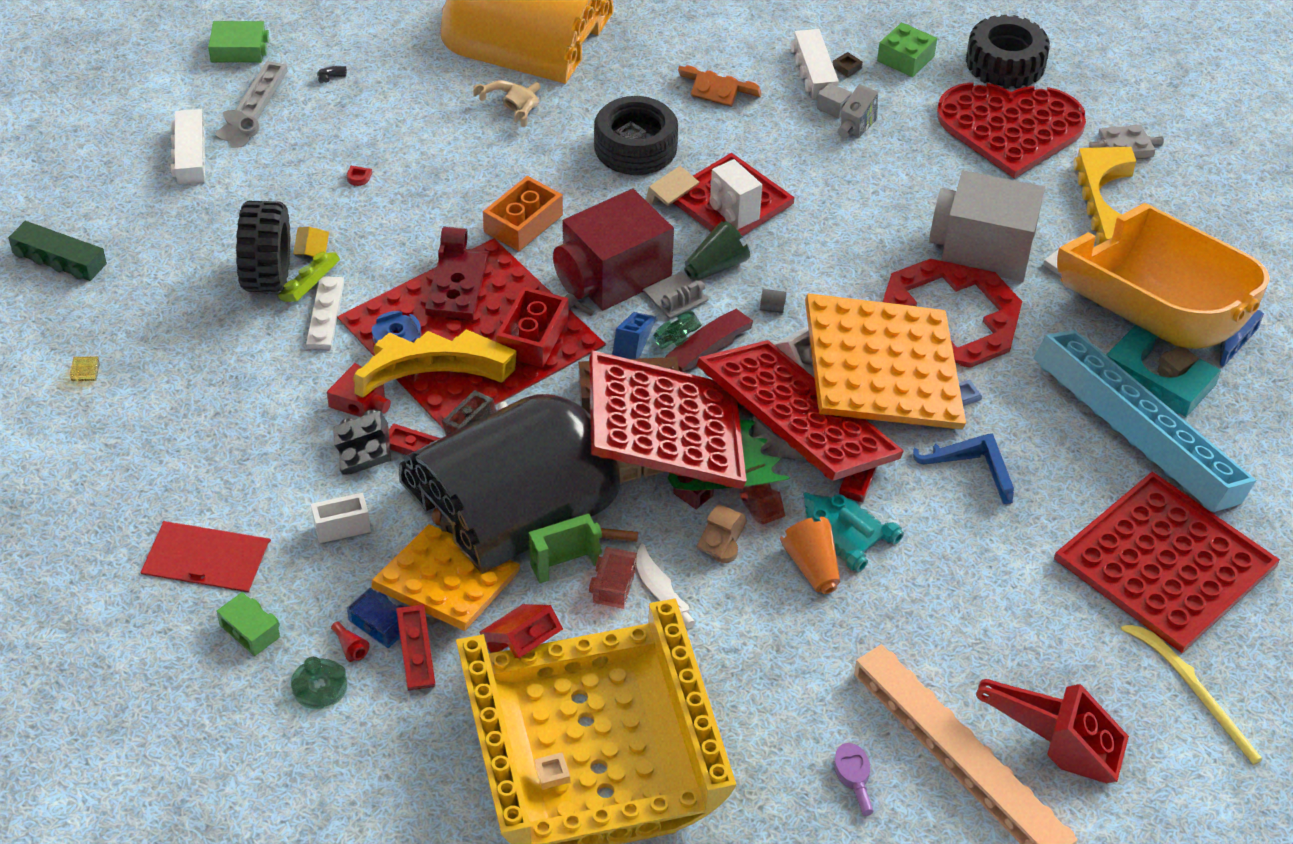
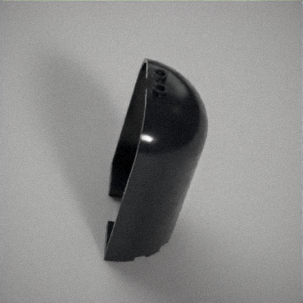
[399,394,620,574]

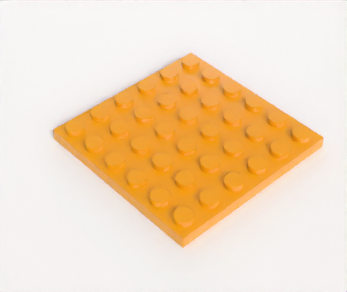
[805,293,966,430]

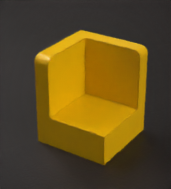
[293,226,329,257]

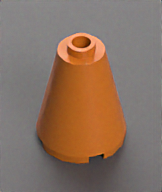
[780,517,840,594]

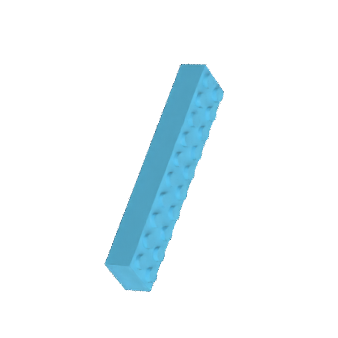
[1033,330,1257,512]

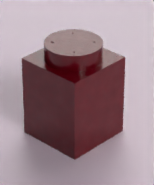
[553,188,674,311]

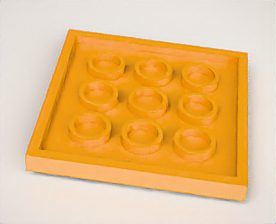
[371,524,520,631]

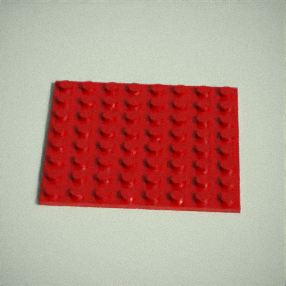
[337,238,606,432]

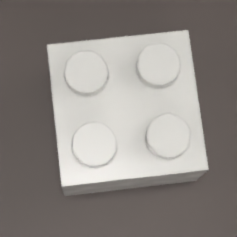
[710,159,762,230]

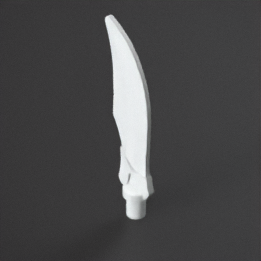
[636,544,695,629]

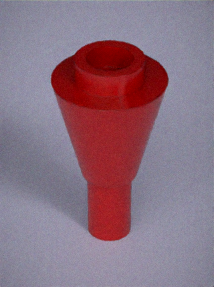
[331,621,370,662]

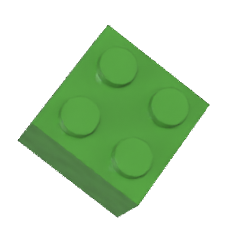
[877,22,937,77]

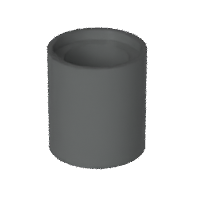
[760,289,787,313]

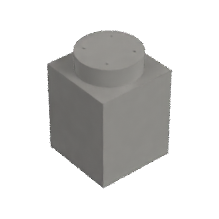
[929,170,1045,282]

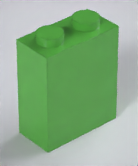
[208,21,269,63]

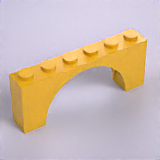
[1073,147,1136,245]

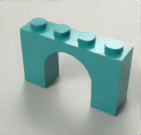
[1106,325,1221,417]

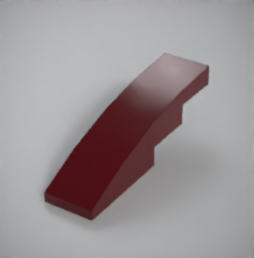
[665,308,753,372]

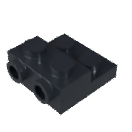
[333,410,391,475]

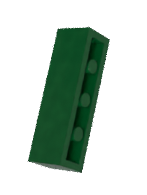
[8,220,107,281]

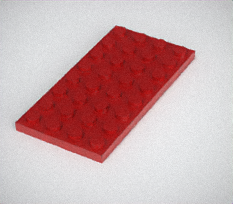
[696,340,904,481]

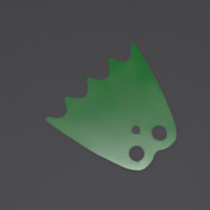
[668,405,790,490]

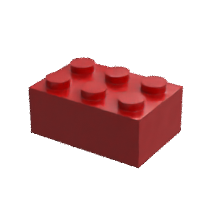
[496,286,568,368]

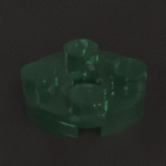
[653,311,702,349]
[291,656,348,709]

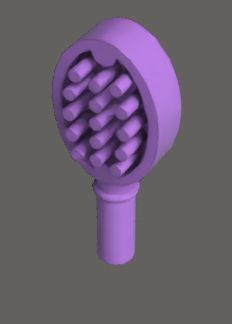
[834,743,874,816]

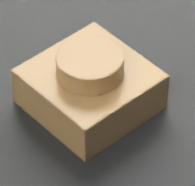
[534,752,571,790]

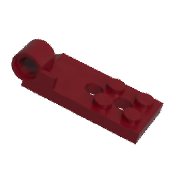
[425,226,489,320]

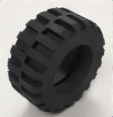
[966,15,1050,89]
[236,200,291,293]

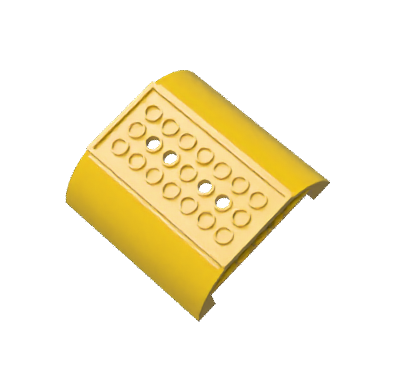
[456,598,737,844]

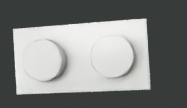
[311,493,371,544]

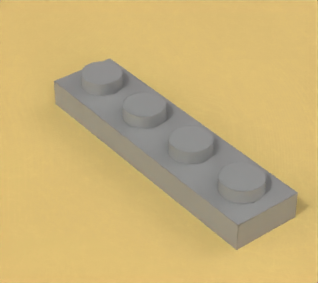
[236,61,288,120]

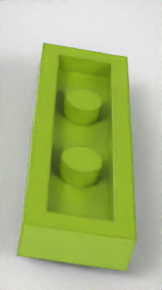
[278,251,340,302]

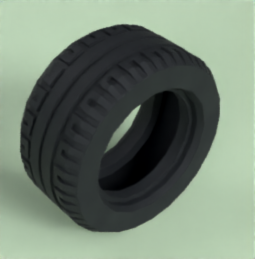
[594,96,678,175]

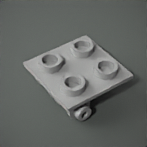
[643,271,709,319]

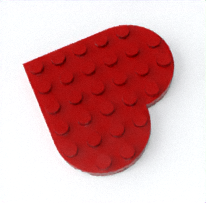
[937,82,1086,179]

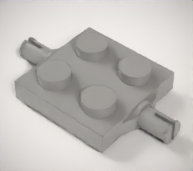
[1089,125,1164,158]

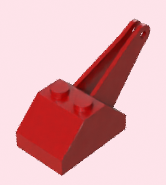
[976,679,1129,784]

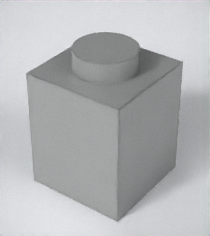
[816,83,852,119]

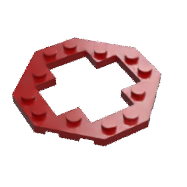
[882,258,1023,368]

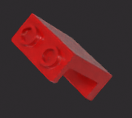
[479,604,563,658]

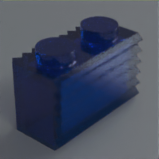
[347,587,403,648]

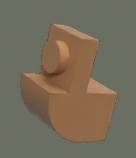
[696,504,747,560]

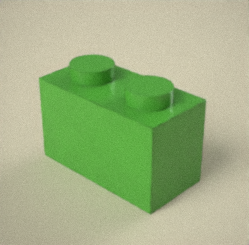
[216,592,280,656]

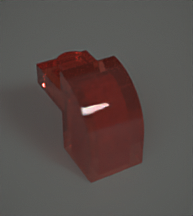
[740,464,786,525]

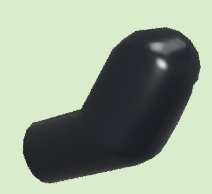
[317,66,347,83]

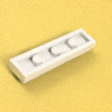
[306,276,344,350]

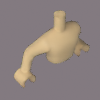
[473,80,541,127]

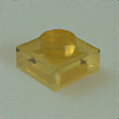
[70,356,100,381]

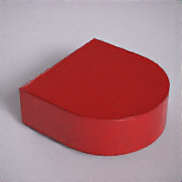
[347,165,372,186]

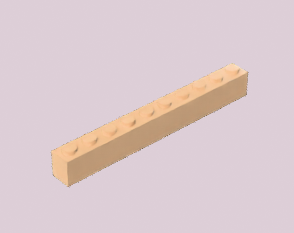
[854,644,1078,844]

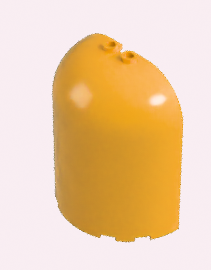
[440,0,614,84]
[1057,203,1269,349]

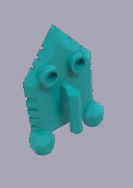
[803,492,904,572]

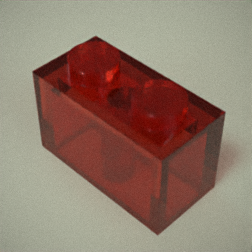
[589,547,637,609]

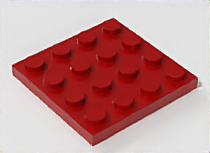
[673,152,795,236]

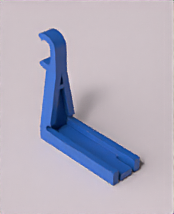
[913,433,1014,504]

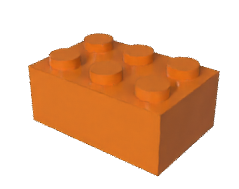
[483,176,563,252]

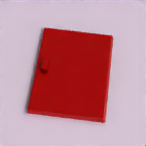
[140,521,271,592]

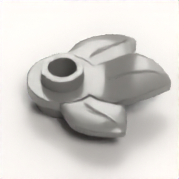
[215,110,260,148]

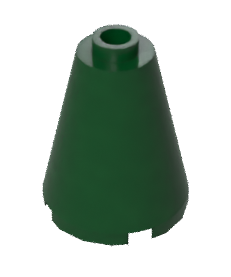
[684,221,750,281]

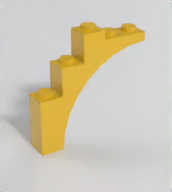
[353,329,516,397]

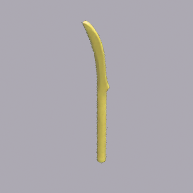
[1121,625,1262,765]

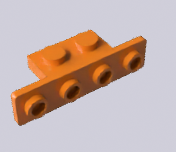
[678,65,762,107]

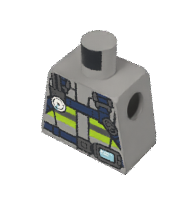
[838,84,878,138]

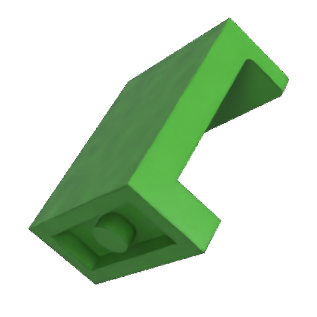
[529,514,602,584]

